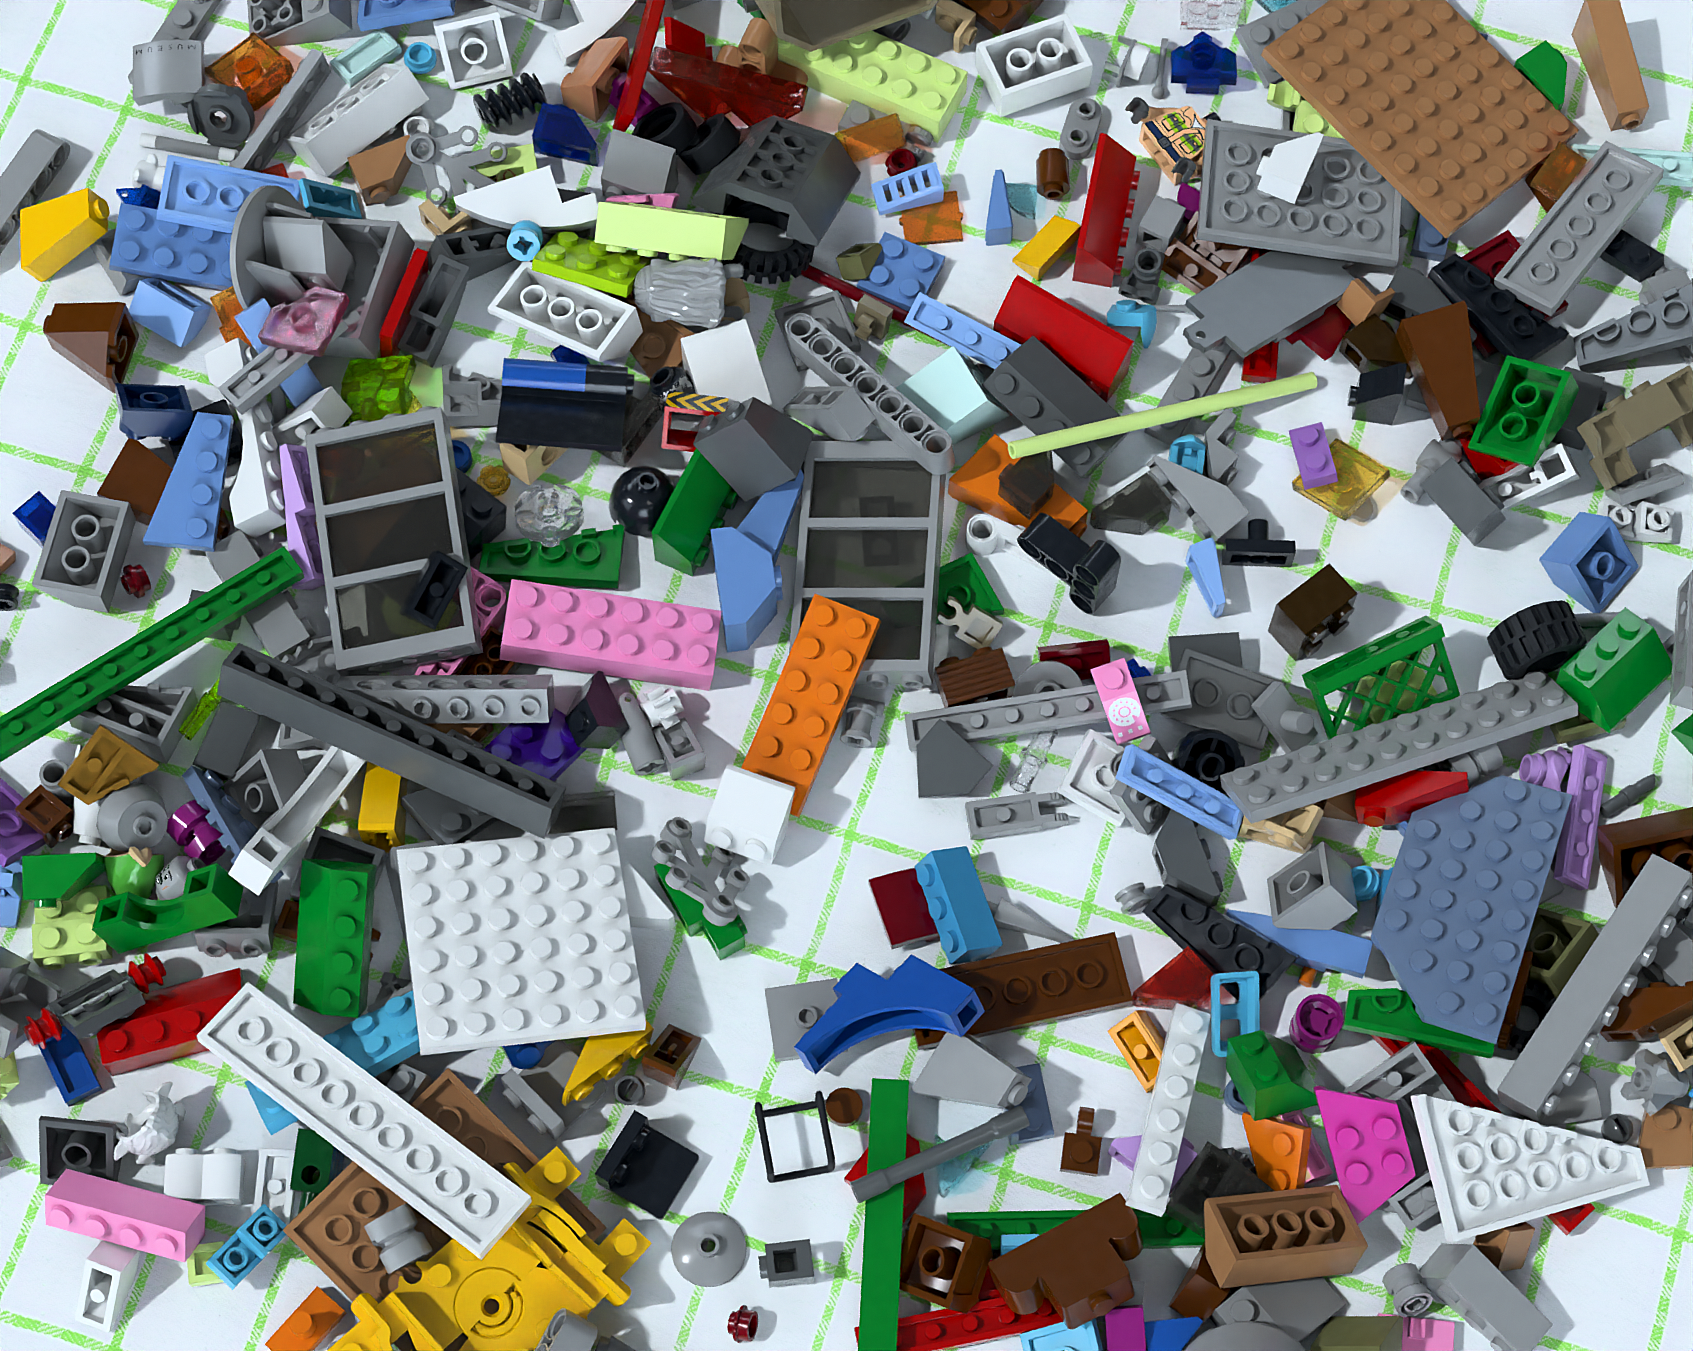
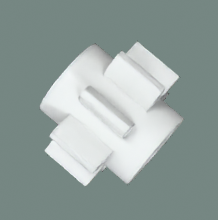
[640,685,684,730]

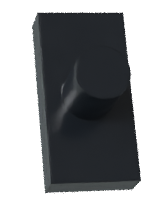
[1222,519,1296,567]

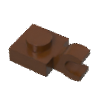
[1060,1107,1102,1177]

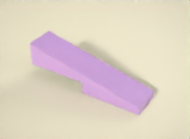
[279,443,325,590]

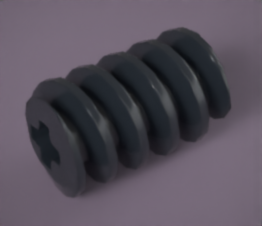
[473,72,548,131]

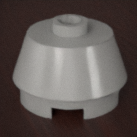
[96,783,168,852]

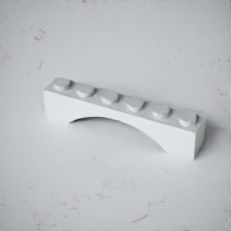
[204,338,286,538]
[228,746,367,896]

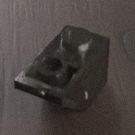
[998,450,1054,520]

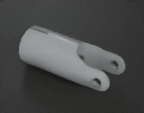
[619,693,665,776]

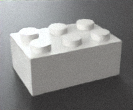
[975,13,1093,117]

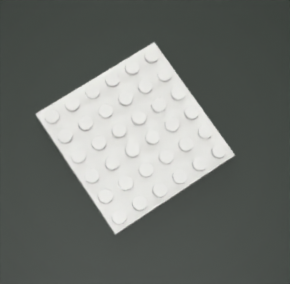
[397,828,646,1055]

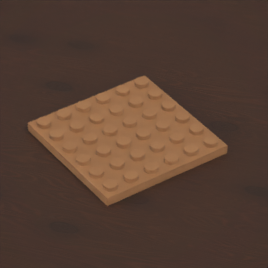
[282,1068,607,1351]

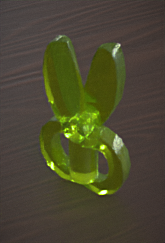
[178,677,222,741]

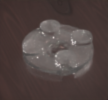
[514,484,584,547]

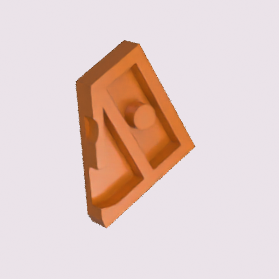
[1242,1112,1312,1193]

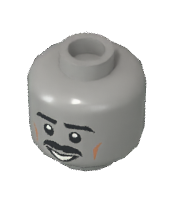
[155,856,206,900]

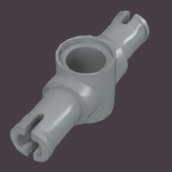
[1400,438,1463,503]

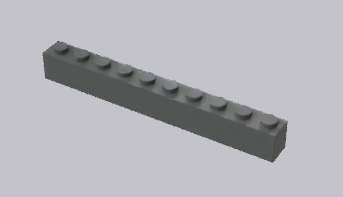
[217,643,566,839]

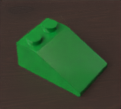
[1468,355,1580,468]

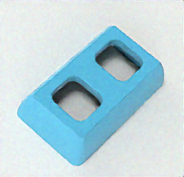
[1211,971,1260,1057]

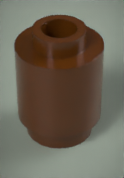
[1036,148,1070,200]

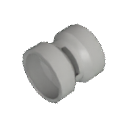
[1382,1263,1433,1317]

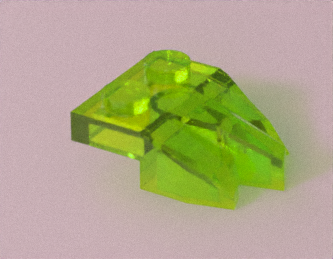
[341,355,417,427]

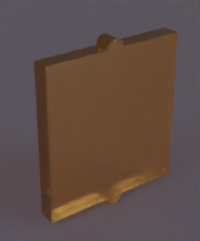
[899,191,963,245]

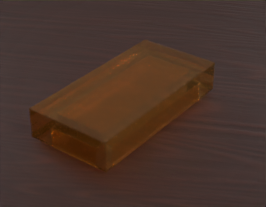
[834,113,907,163]

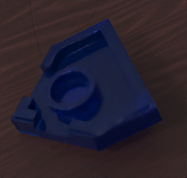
[1170,31,1237,94]

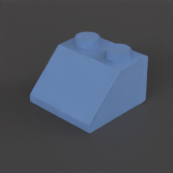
[1539,512,1639,613]

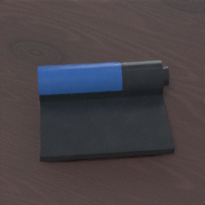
[496,358,634,452]

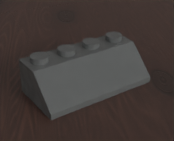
[982,336,1130,478]

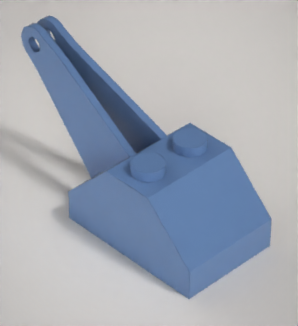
[711,469,804,653]

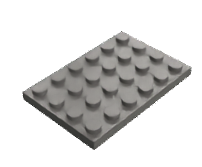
[1196,119,1402,268]

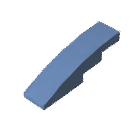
[1226,909,1373,979]

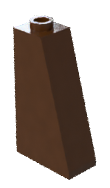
[1395,300,1481,441]
[97,438,230,543]

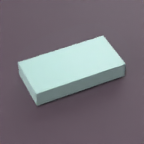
[330,28,402,88]

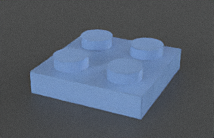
[857,232,945,312]

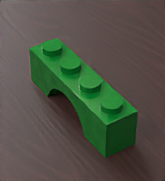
[92,863,244,954]

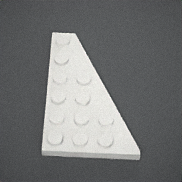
[1410,1094,1650,1242]

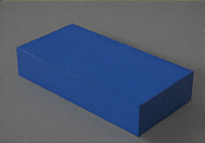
[38,1026,102,1107]

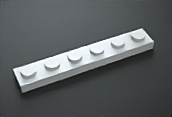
[1125,1003,1211,1217]

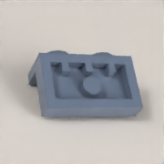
[998,1063,1054,1146]

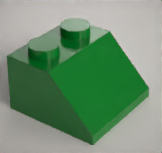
[1226,1030,1318,1121]

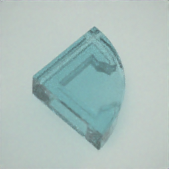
[1006,183,1037,220]

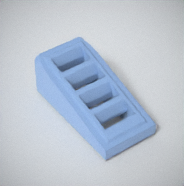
[871,162,944,215]
[1185,537,1226,618]

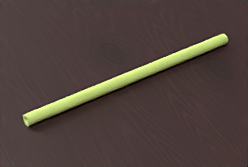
[1008,372,1317,459]

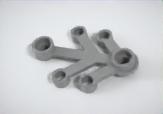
[406,126,508,220]
[651,817,750,926]

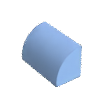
[129,278,212,347]

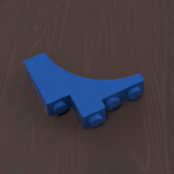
[794,954,985,1074]

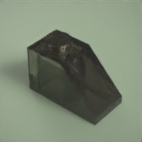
[1089,472,1172,536]

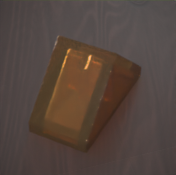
[1529,141,1591,203]

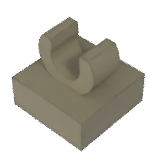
[853,294,894,341]

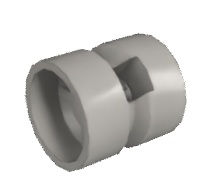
[1435,743,1503,788]
[364,1203,433,1275]

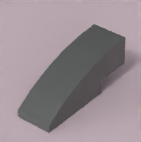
[397,254,471,368]

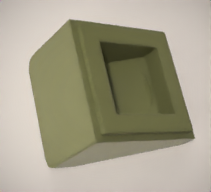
[836,243,882,280]

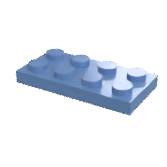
[109,203,235,293]

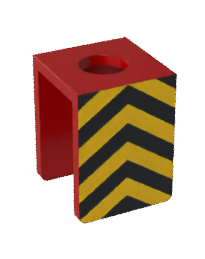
[661,391,729,452]

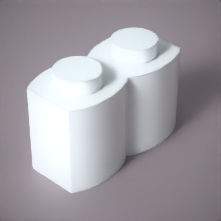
[163,1148,245,1206]

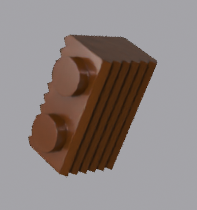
[934,647,1015,708]

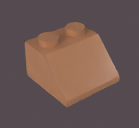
[560,36,630,123]

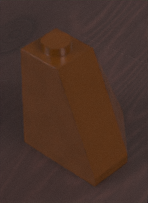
[43,302,139,393]

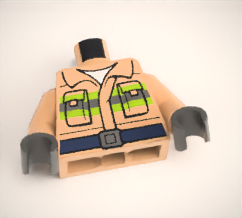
[1125,97,1221,186]

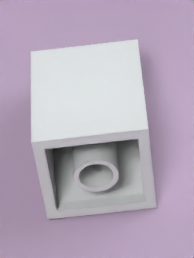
[680,319,773,420]

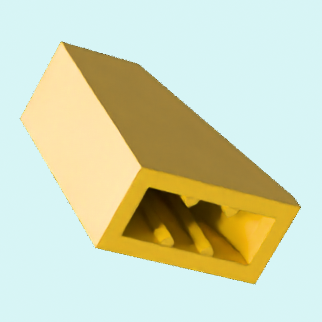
[20,188,110,282]
[358,761,408,854]

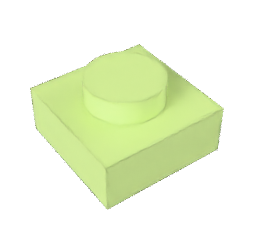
[187,1241,225,1287]

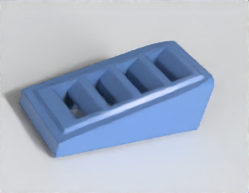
[985,169,1013,246]

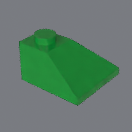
[22,852,105,909]

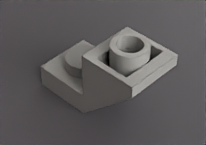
[1203,408,1239,486]

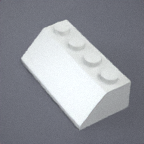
[283,63,429,177]
[487,261,643,362]

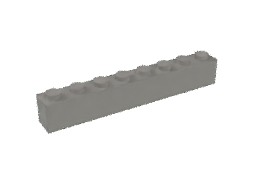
[1497,853,1693,1124]

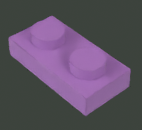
[1289,422,1338,490]

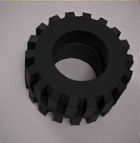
[1487,600,1587,680]

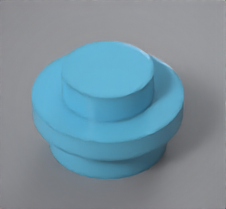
[404,42,437,74]
[1351,866,1381,902]

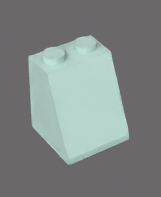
[893,346,1009,445]

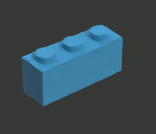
[914,846,1003,965]

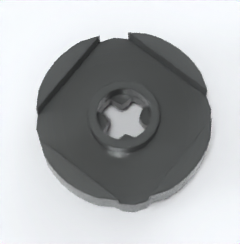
[187,84,255,149]

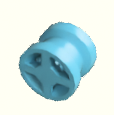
[507,220,543,261]

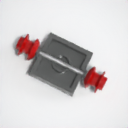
[23,953,166,1049]

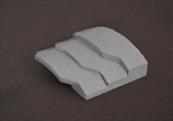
[1327,1041,1457,1231]

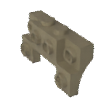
[1577,365,1693,491]

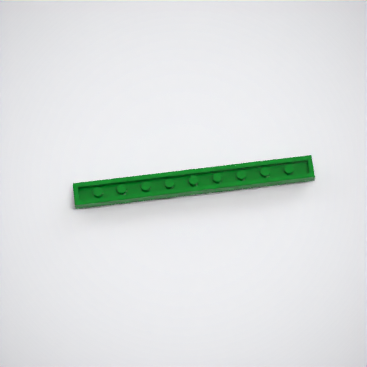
[0,546,304,762]

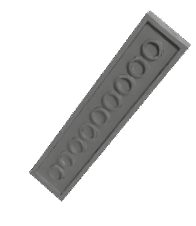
[1220,670,1578,824]

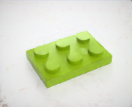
[532,231,652,298]

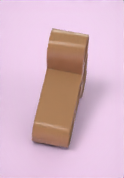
[709,18,808,110]

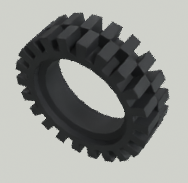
[716,196,815,284]

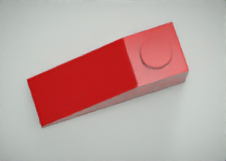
[1355,770,1469,827]

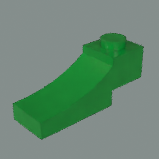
[654,863,748,961]

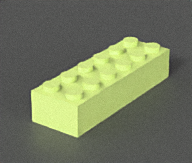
[778,30,968,143]

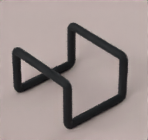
[755,1091,835,1183]

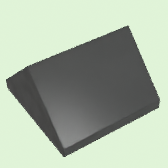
[39,1116,122,1185]

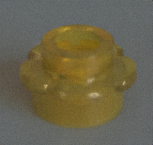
[477,465,511,497]

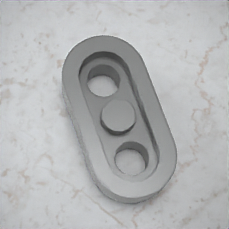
[1059,98,1102,160]

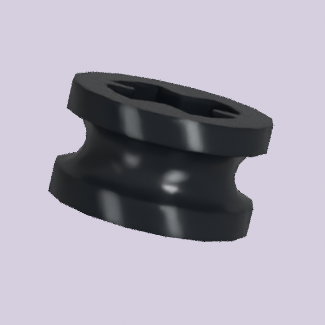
[0,583,19,611]

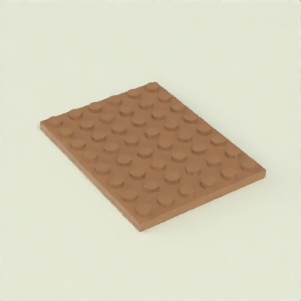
[1261,0,1579,239]

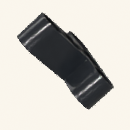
[1017,513,1121,615]

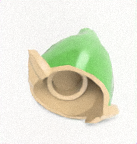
[104,847,164,899]

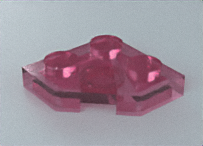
[257,287,350,357]

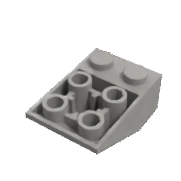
[247,0,353,49]

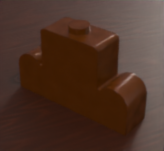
[988,1193,1144,1330]

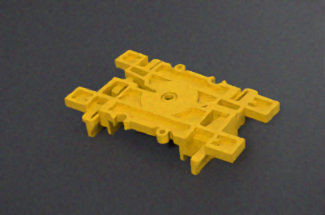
[327,1146,652,1351]

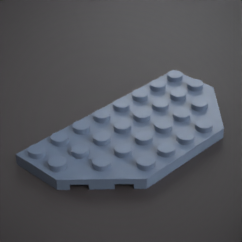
[1371,775,1572,1044]

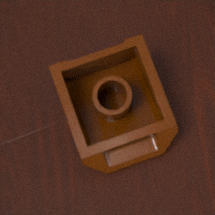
[899,1213,993,1313]

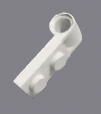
[965,514,1058,578]

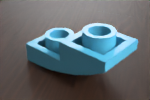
[206,1204,287,1290]

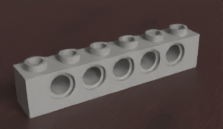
[336,674,555,724]

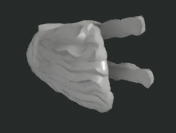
[633,258,744,329]

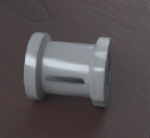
[840,702,877,748]

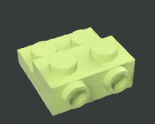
[32,885,113,970]

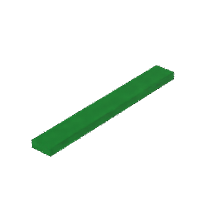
[858,1078,909,1351]
[947,1208,1205,1252]

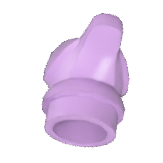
[1519,746,1572,792]

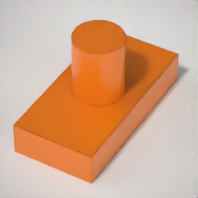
[265,1286,347,1351]

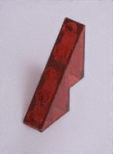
[647,46,809,127]

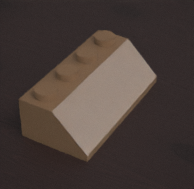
[1204,1185,1368,1289]

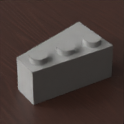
[1419,1243,1553,1351]

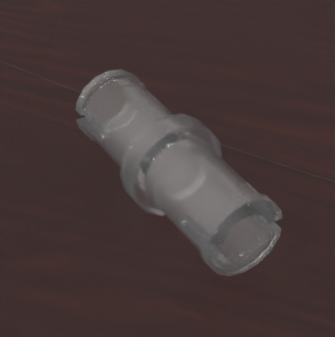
[1008,729,1058,794]

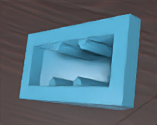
[298,178,362,219]

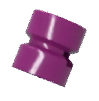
[166,799,227,866]
[1289,994,1344,1054]

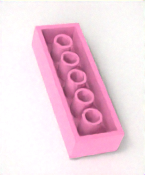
[500,579,722,691]

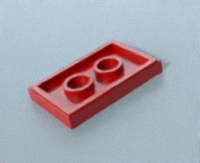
[379,248,429,367]

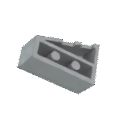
[69,684,199,764]

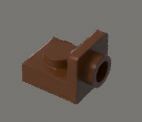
[15,784,73,848]

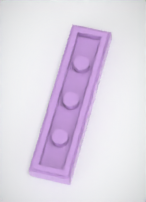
[1553,744,1608,891]

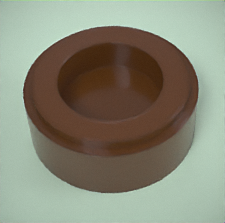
[826,1087,863,1127]

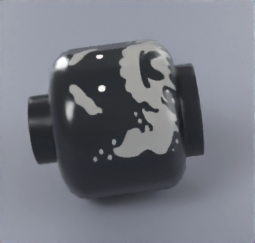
[648,366,696,417]

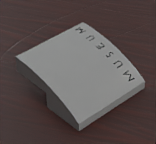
[133,39,205,106]

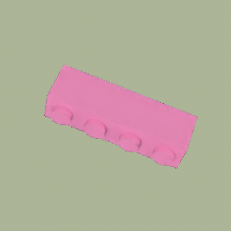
[45,1169,205,1262]

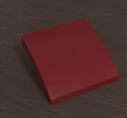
[1285,302,1351,361]
[868,868,940,950]

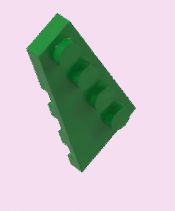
[479,524,625,589]
[1342,988,1494,1059]

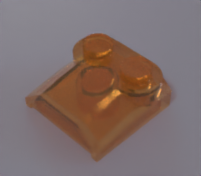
[205,32,294,111]

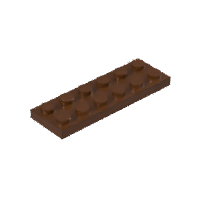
[913,932,1133,1050]

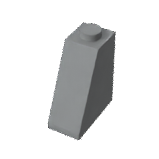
[911,1032,1032,1110]

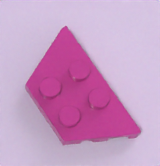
[1313,1086,1416,1224]

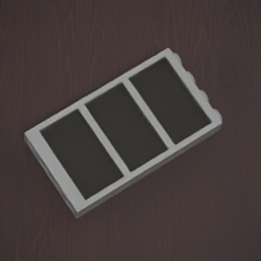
[305,406,483,676]
[789,441,946,688]

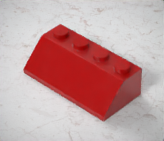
[1072,133,1141,288]
[993,274,1134,402]
[96,968,245,1076]

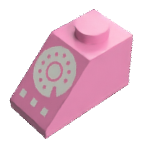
[1090,658,1151,746]

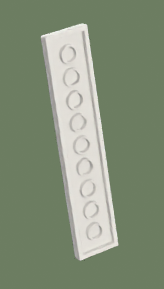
[196,982,532,1260]

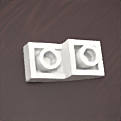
[1597,499,1674,543]

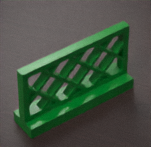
[1302,615,1460,740]

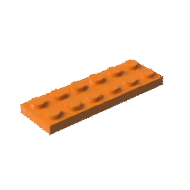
[741,594,881,818]

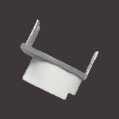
[1102,34,1151,88]

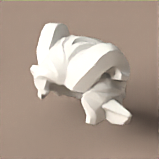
[114,1081,186,1166]

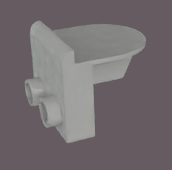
[230,185,415,359]

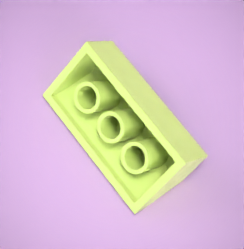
[595,202,749,262]

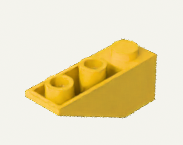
[561,1019,654,1106]

